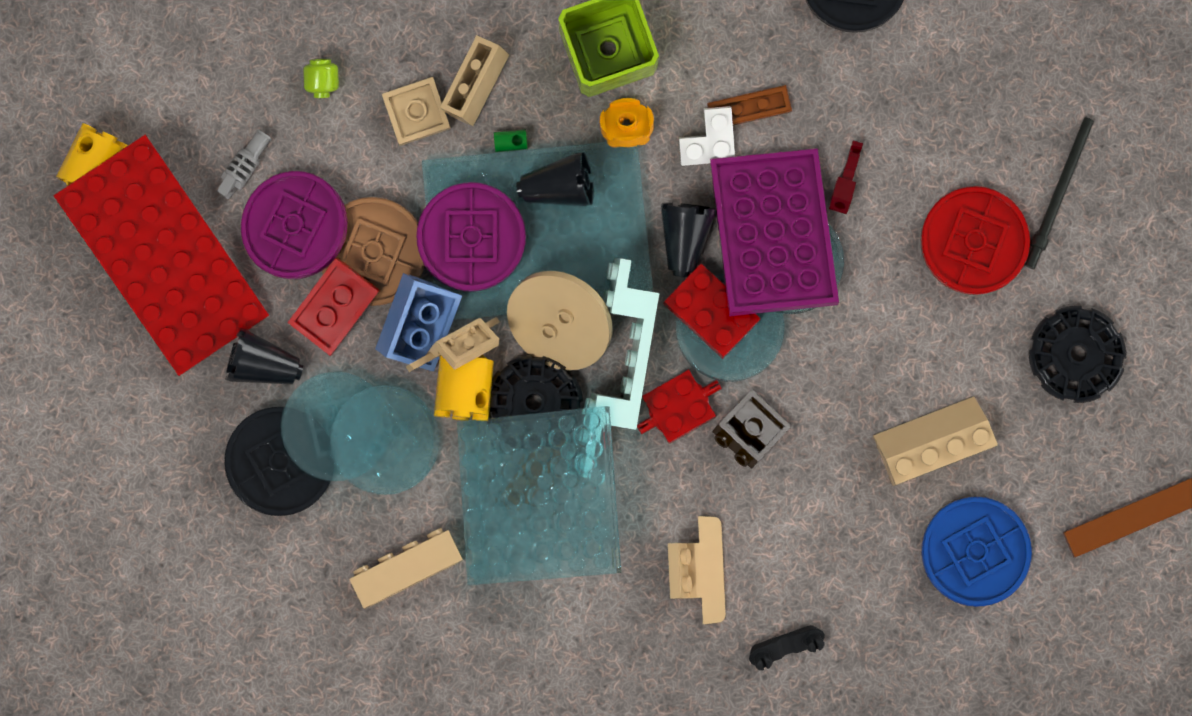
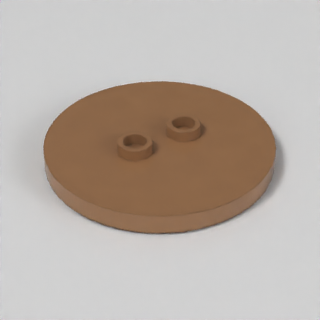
[322,197,425,306]

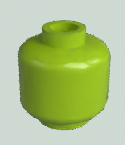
[303,59,339,98]

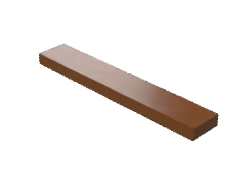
[1063,478,1192,558]

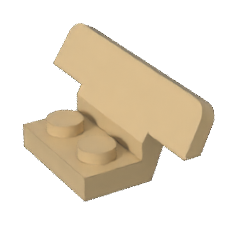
[406,317,500,372]
[668,516,726,624]

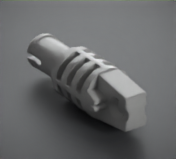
[217,129,272,200]

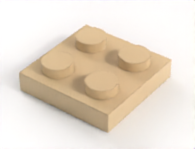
[382,77,451,146]

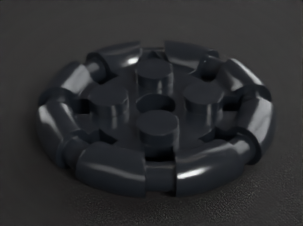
[1029,305,1127,403]
[488,355,583,452]

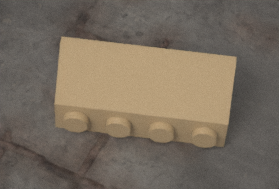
[873,397,998,486]

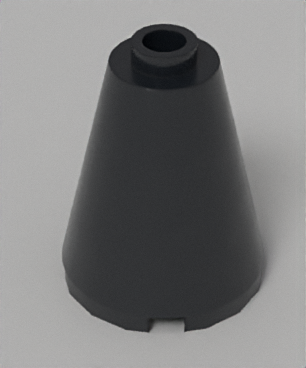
[516,152,594,207]
[661,202,715,277]
[225,328,304,385]

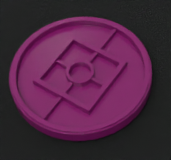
[241,171,347,280]
[416,182,526,292]

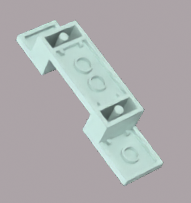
[574,258,659,479]

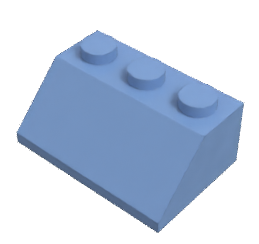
[375,273,462,372]

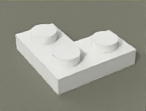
[679,106,735,166]

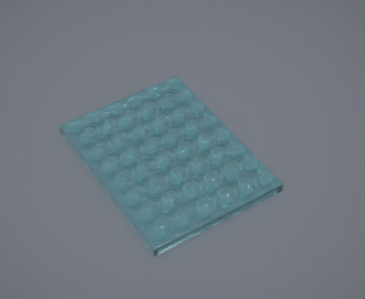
[422,142,653,321]

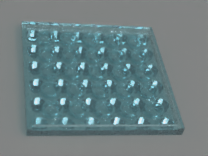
[457,406,621,585]

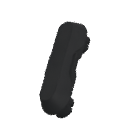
[749,625,825,671]

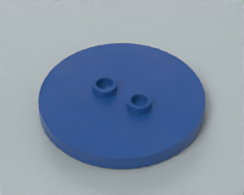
[921,497,1032,607]

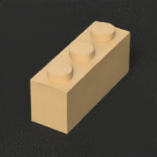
[440,35,509,126]

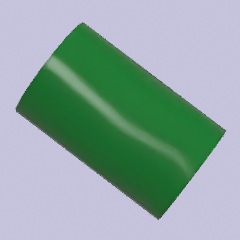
[494,129,528,152]

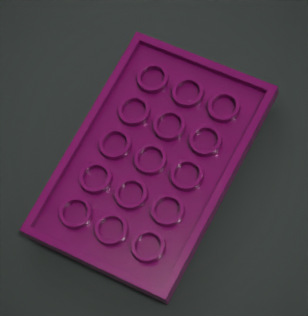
[710,149,839,316]

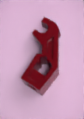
[829,140,863,214]

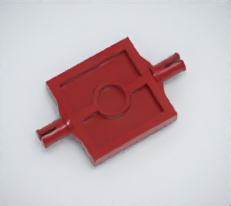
[637,370,722,444]

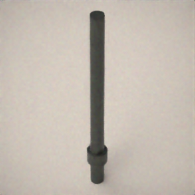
[1025,117,1094,269]

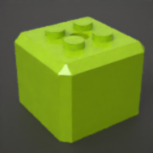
[558,0,659,97]

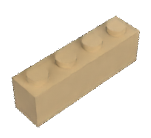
[349,528,463,609]

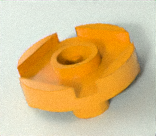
[600,98,654,147]

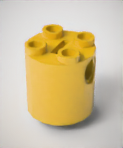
[56,123,128,186]
[434,354,494,421]

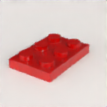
[287,257,380,356]
[663,264,761,359]

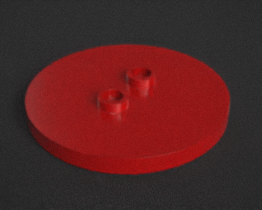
[921,186,1030,295]

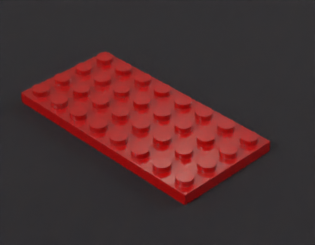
[53,134,269,376]

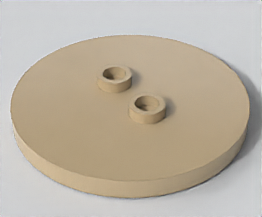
[507,271,613,370]

